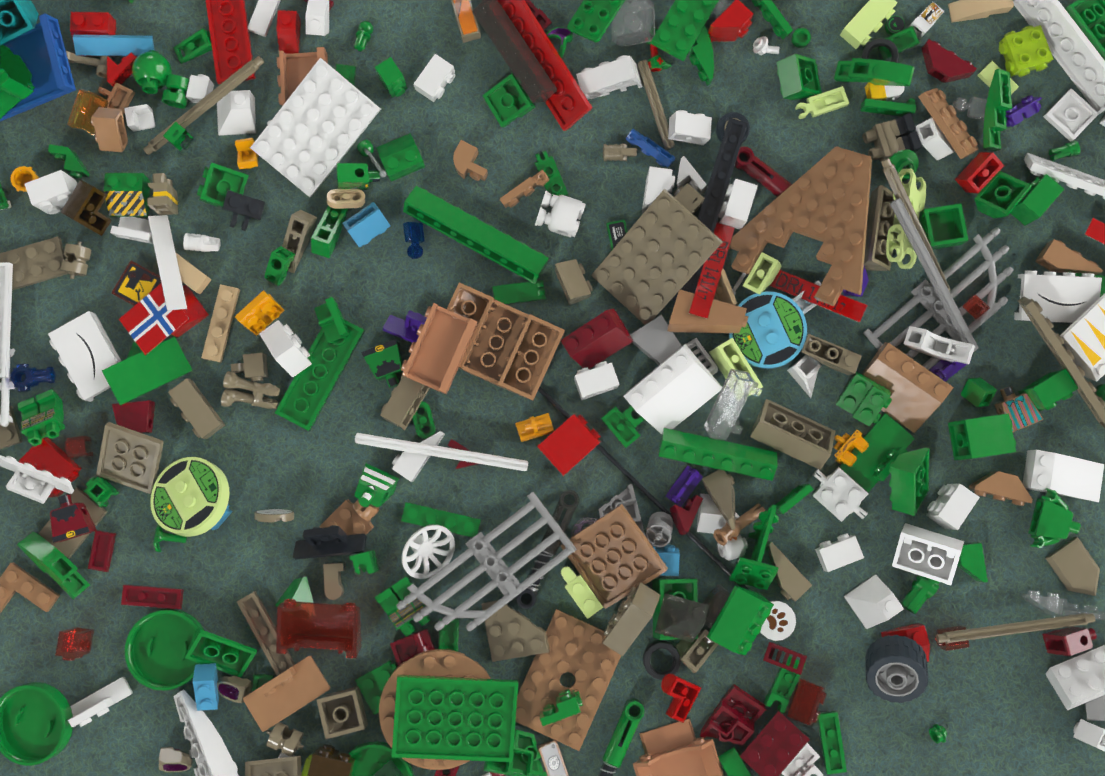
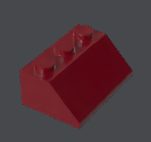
[561,308,633,369]

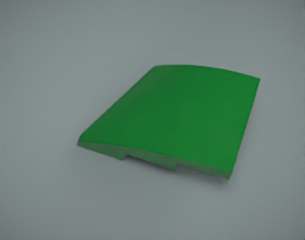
[484,730,547,776]

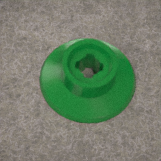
[890,149,919,181]

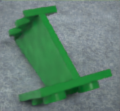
[729,505,779,590]

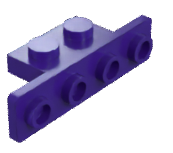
[383,310,427,343]

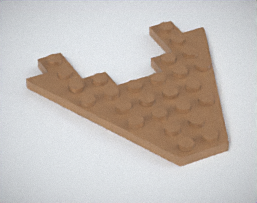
[729,147,872,306]

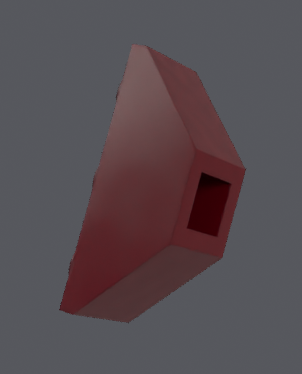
[921,39,977,83]

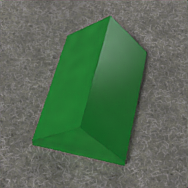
[185,628,257,678]

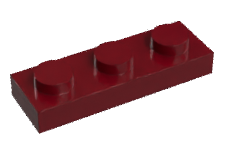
[121,585,184,609]

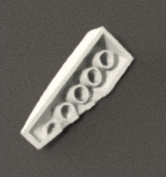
[174,690,239,776]

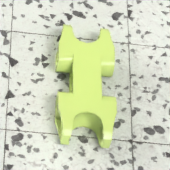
[886,169,926,269]

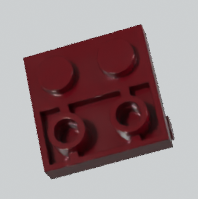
[390,629,435,666]

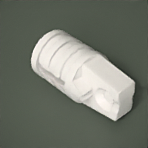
[183,233,221,252]

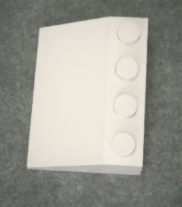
[623,344,723,434]

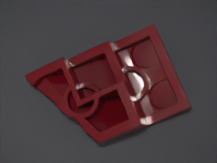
[700,684,766,745]

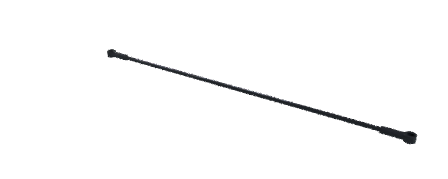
[538,387,749,590]

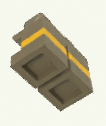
[148,173,178,215]

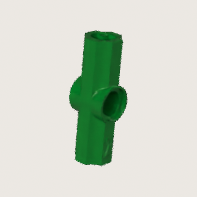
[900,575,940,614]

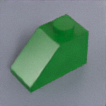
[957,542,988,583]

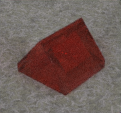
[962,294,990,319]

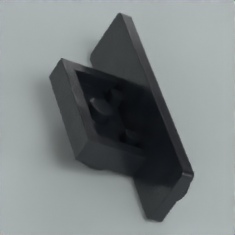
[293,525,367,560]

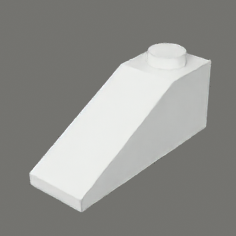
[392,431,445,482]

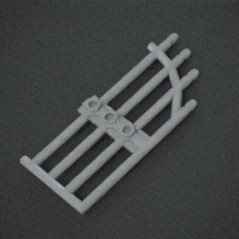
[863,227,1013,370]
[396,492,577,631]

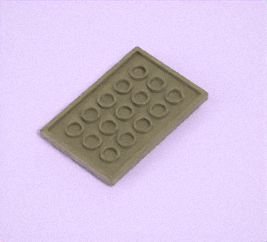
[591,189,723,325]

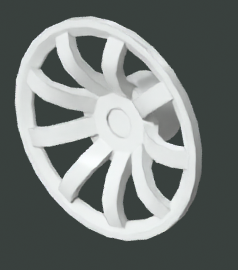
[402,525,455,579]

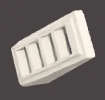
[686,338,718,375]

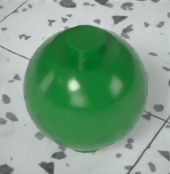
[132,50,172,94]

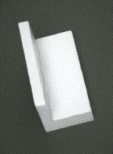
[110,217,153,244]

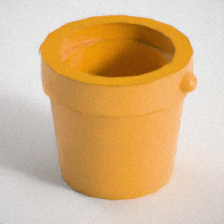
[10,166,39,192]

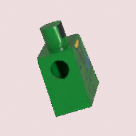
[336,163,380,190]

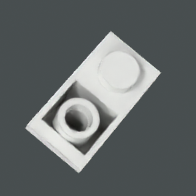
[915,118,955,160]

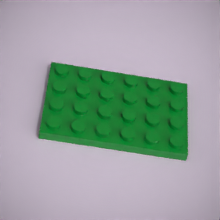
[392,675,518,762]

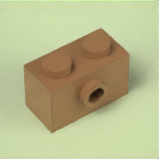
[91,107,128,152]

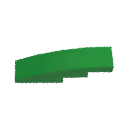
[983,69,1012,151]

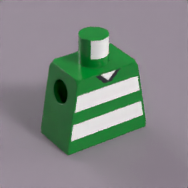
[354,463,399,507]

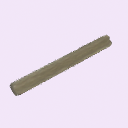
[637,60,675,150]

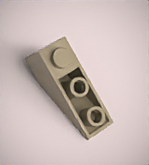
[801,334,862,375]

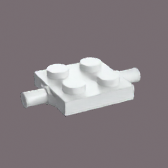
[812,467,868,522]

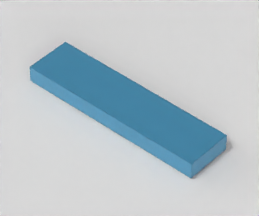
[73,35,155,56]

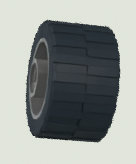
[865,635,928,703]

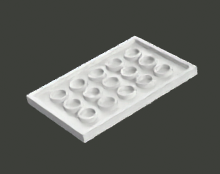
[250,58,381,197]

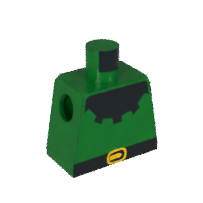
[361,339,403,388]

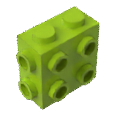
[999,25,1054,77]

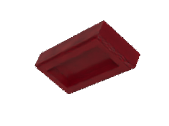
[88,530,116,572]

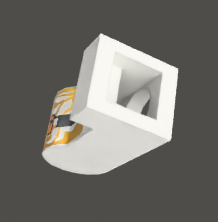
[908,2,944,39]

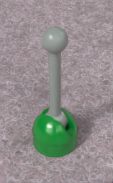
[357,140,387,177]

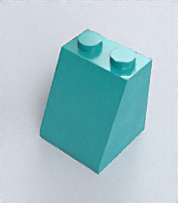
[0,0,39,45]

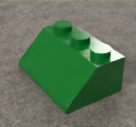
[889,447,929,516]
[652,578,698,640]
[707,586,774,656]

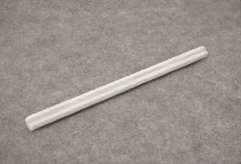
[355,433,528,471]

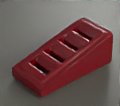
[763,642,807,675]

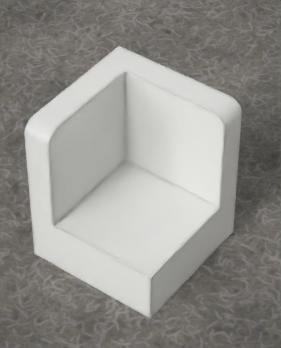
[124,104,155,132]

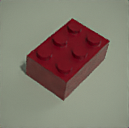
[740,711,810,776]

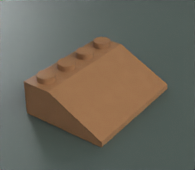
[862,342,954,433]

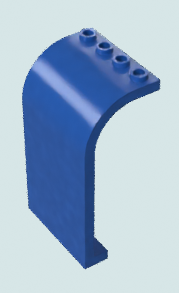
[0,14,76,122]

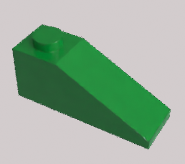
[311,205,349,258]

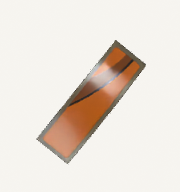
[451,0,481,43]

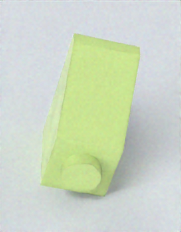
[743,252,782,295]

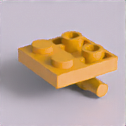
[235,290,285,336]

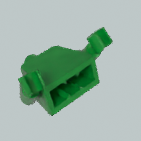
[1028,488,1081,548]

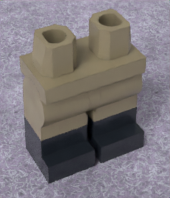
[862,113,922,162]

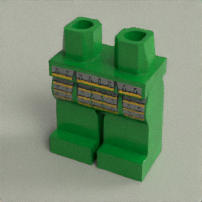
[18,389,65,446]
[374,576,431,637]

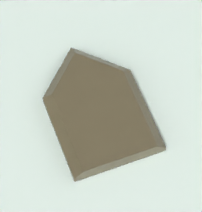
[1045,537,1100,596]

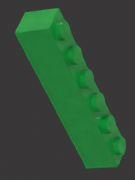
[658,428,778,481]

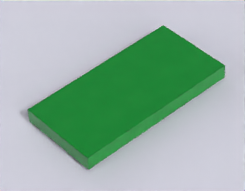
[101,337,193,406]

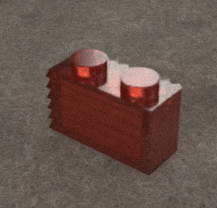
[787,678,827,726]

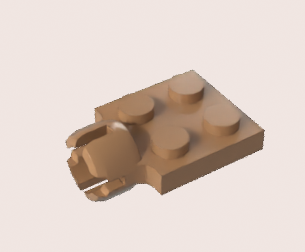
[319,499,379,535]

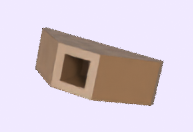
[968,471,1033,506]

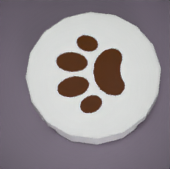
[760,601,796,641]

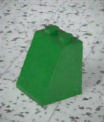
[948,413,1016,460]

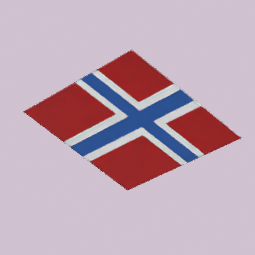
[119,283,189,355]

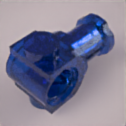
[10,364,56,392]

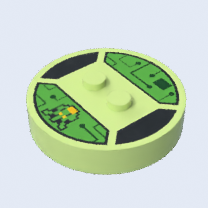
[150,457,229,537]

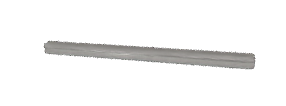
[890,198,978,352]

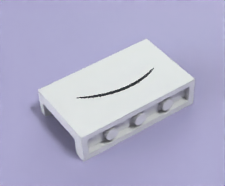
[1014,271,1102,323]
[48,311,121,402]

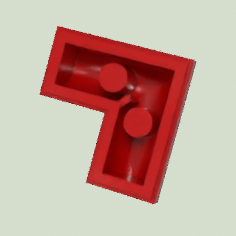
[661,673,701,723]

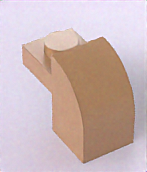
[453,140,488,181]

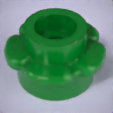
[929,724,947,744]

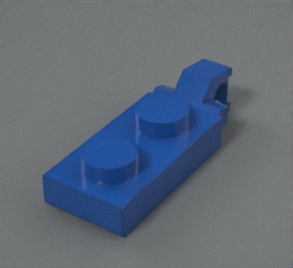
[626,129,675,167]

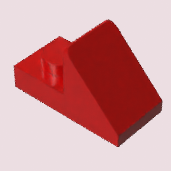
[107,52,136,87]

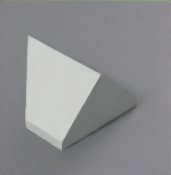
[787,355,822,398]
[697,493,740,534]

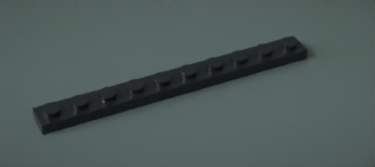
[672,117,748,302]

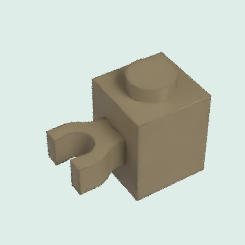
[231,353,268,382]

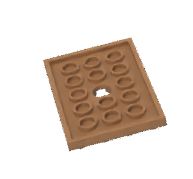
[516,609,621,751]

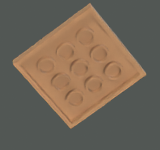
[560,504,668,609]

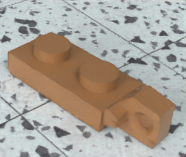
[500,170,549,208]

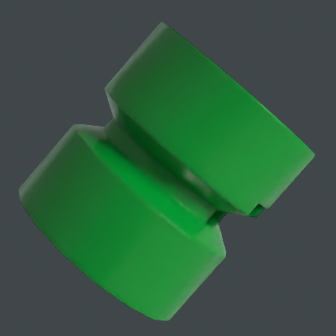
[161,74,190,109]

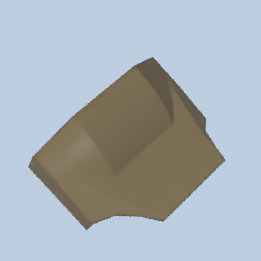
[675,630,718,673]

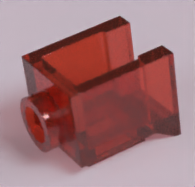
[65,436,93,459]

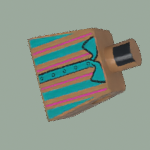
[995,386,1043,432]

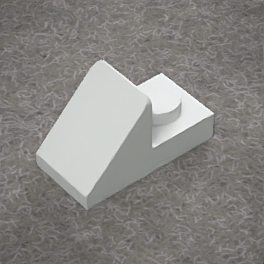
[677,156,707,194]

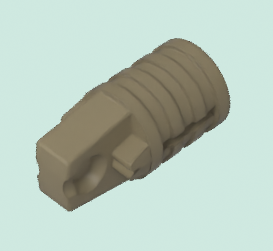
[603,144,637,161]

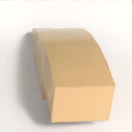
[948,0,1014,23]
[175,252,212,294]

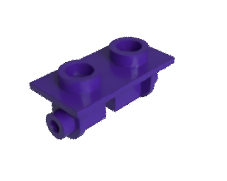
[1006,95,1042,127]
[929,360,967,381]
[665,465,703,507]

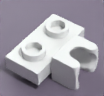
[782,743,823,776]

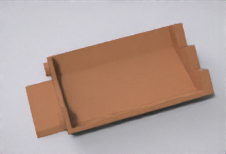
[633,718,724,776]

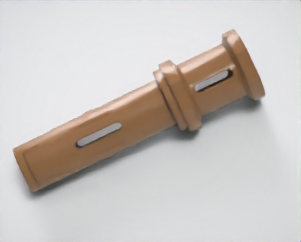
[713,504,765,546]

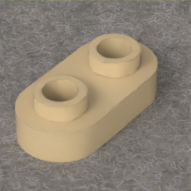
[327,189,365,209]

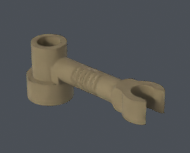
[66,51,112,78]

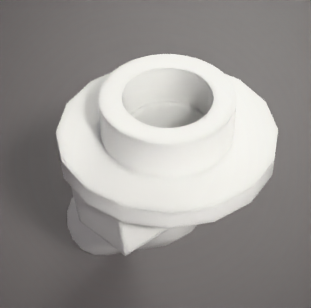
[753,36,780,55]

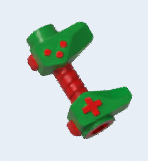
[645,28,672,72]

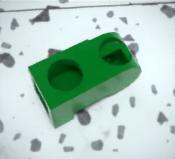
[264,246,295,286]

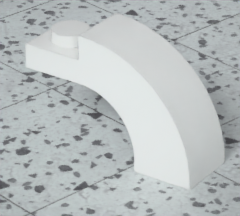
[904,326,975,364]

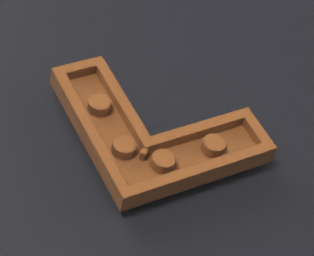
[0,562,60,613]

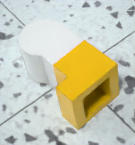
[865,82,904,101]

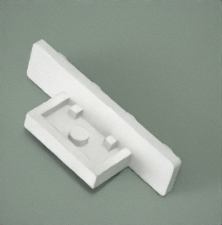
[0,455,74,504]
[68,677,133,727]

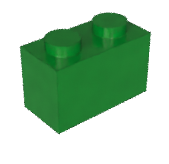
[375,57,407,98]

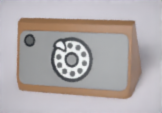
[538,740,569,776]

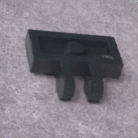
[222,190,265,231]

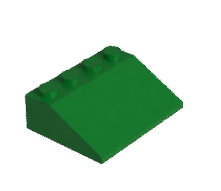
[1065,0,1105,60]

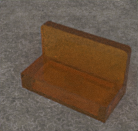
[67,89,109,136]

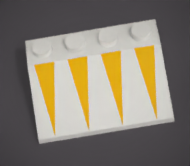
[1060,294,1105,382]

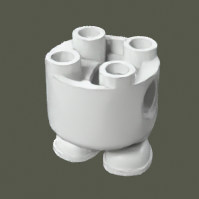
[535,191,586,238]

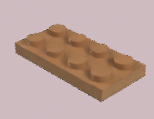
[918,88,979,159]

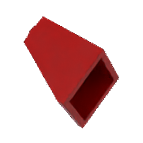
[537,413,601,476]

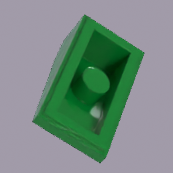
[173,28,212,64]

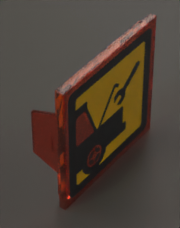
[112,261,161,306]

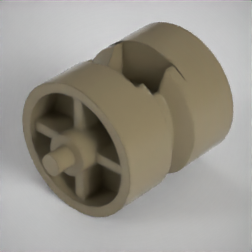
[60,241,92,279]
[266,722,304,757]

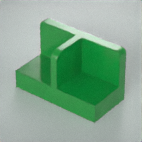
[314,297,350,343]

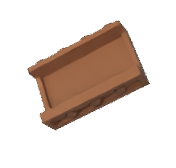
[277,47,328,106]
[401,303,478,395]

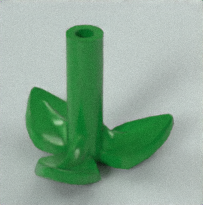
[153,524,186,552]

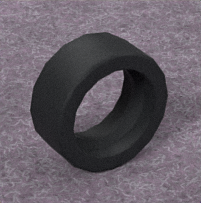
[862,38,899,63]
[643,641,681,680]

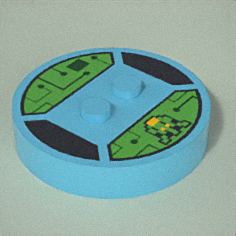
[729,292,807,369]

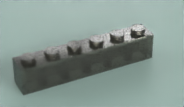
[472,0,557,103]

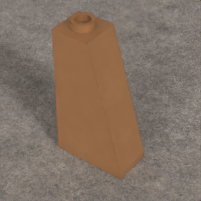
[667,290,748,333]

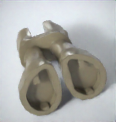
[221,371,280,409]

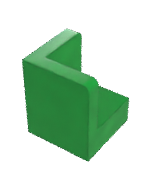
[961,377,997,407]

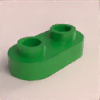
[413,401,436,439]

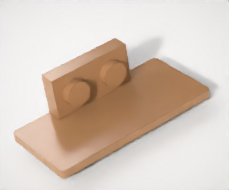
[243,655,330,732]

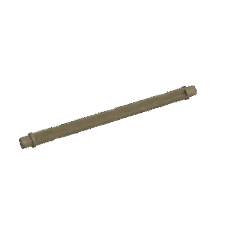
[143,56,264,155]
[881,158,952,296]
[936,613,1095,644]

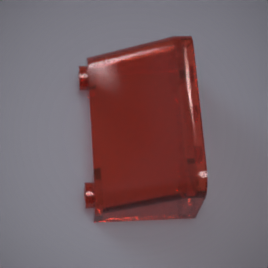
[276,599,362,658]

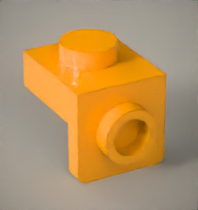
[235,138,259,170]

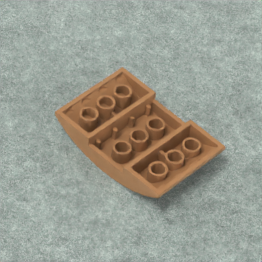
[447,282,565,401]

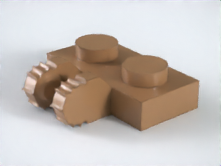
[92,83,135,115]

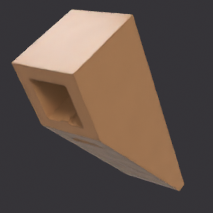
[1035,239,1103,275]

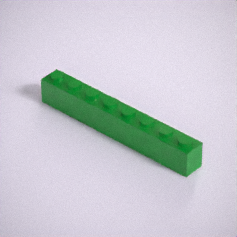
[403,186,549,284]

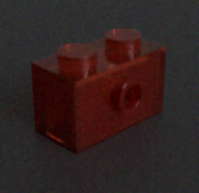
[55,627,94,661]

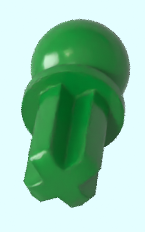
[354,21,373,52]

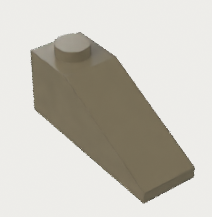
[282,210,317,273]
[702,470,735,530]
[766,541,812,602]

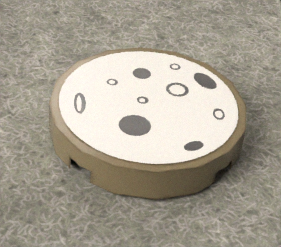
[254,509,294,522]

